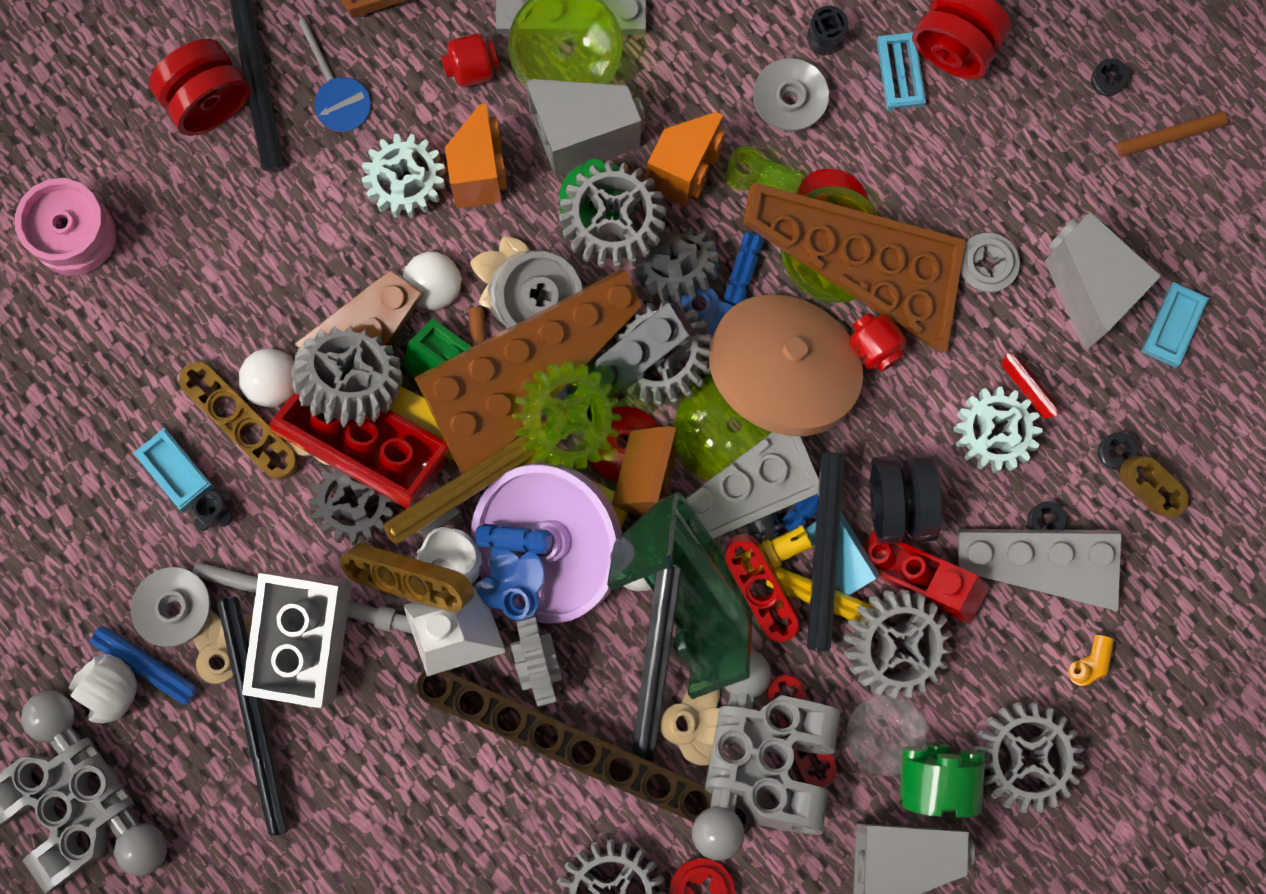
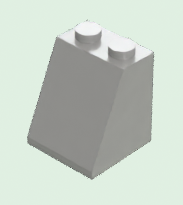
[526,79,646,177]
[1045,212,1161,350]
[853,823,975,894]

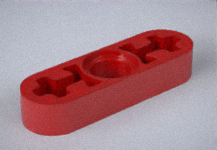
[725,534,798,642]
[766,675,837,787]

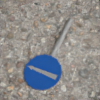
[299,18,371,132]

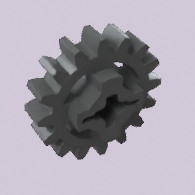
[635,227,720,302]
[309,468,397,546]

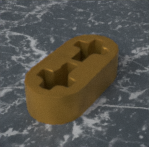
[1120,455,1188,518]

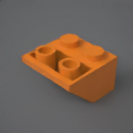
[445,104,508,209]
[646,112,726,207]

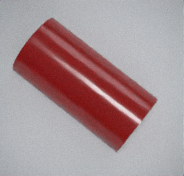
[270,392,450,509]

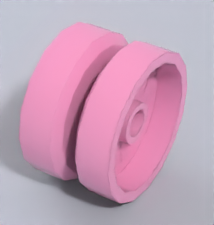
[15,178,116,276]

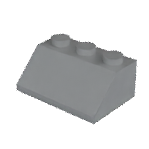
[242,572,352,708]

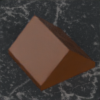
[612,426,677,526]

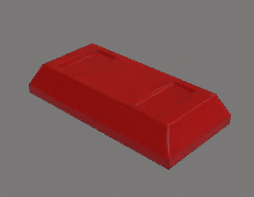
[1001,352,1061,419]

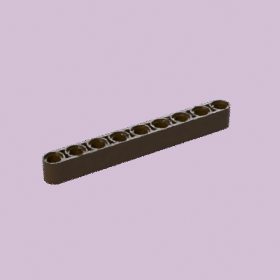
[416,671,753,835]

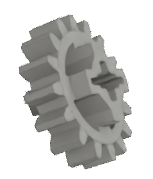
[511,617,562,707]

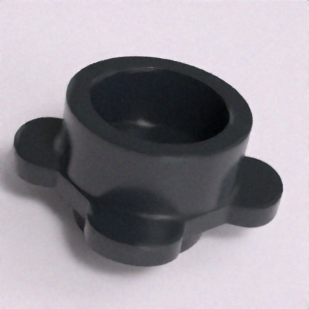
[192,490,233,531]
[746,512,786,544]

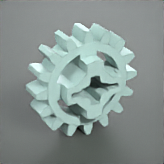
[361,134,446,218]
[954,387,1042,473]

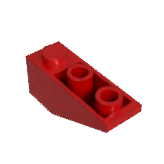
[864,530,988,625]

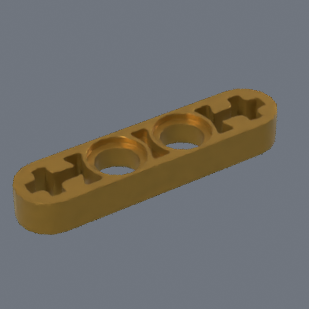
[179,362,298,480]
[340,543,474,613]

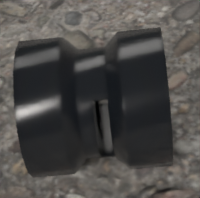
[807,5,849,56]

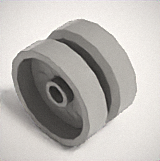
[488,250,582,328]

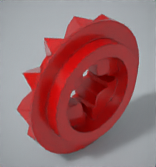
[669,858,735,894]

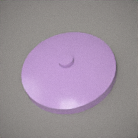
[471,462,623,624]

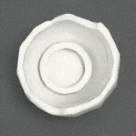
[403,252,462,311]
[239,349,295,408]

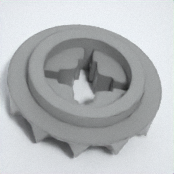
[960,233,1020,294]

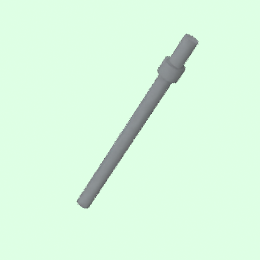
[193,562,413,634]

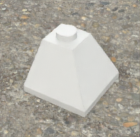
[404,585,505,676]

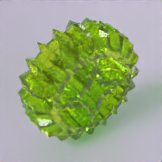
[512,362,622,469]

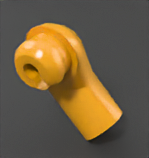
[1068,635,1114,686]

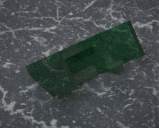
[607,492,753,699]

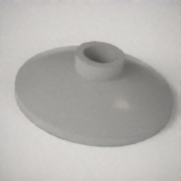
[753,58,829,131]
[131,567,211,647]

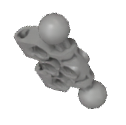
[692,648,840,860]
[0,691,168,894]

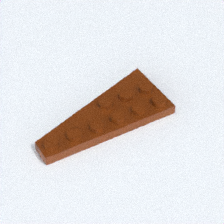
[743,183,965,353]
[415,269,642,474]

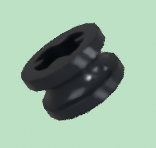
[1091,58,1129,97]
[1098,432,1138,470]
[1027,501,1066,530]

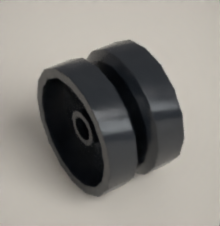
[869,453,942,545]

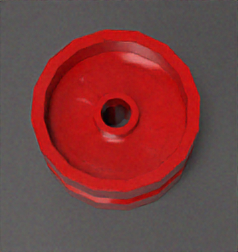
[912,0,1012,79]
[148,38,251,136]

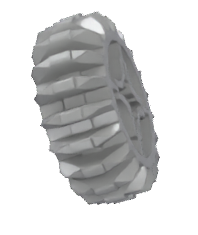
[559,161,666,269]
[610,300,713,406]
[291,324,402,428]
[844,589,953,699]
[973,703,1084,813]
[557,840,666,894]

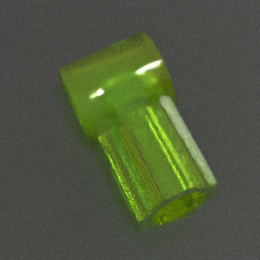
[724,146,803,194]

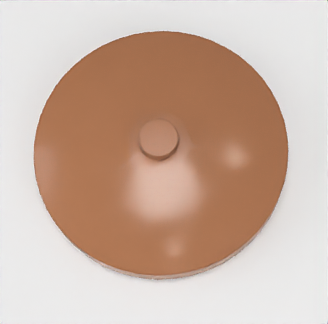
[709,294,863,436]

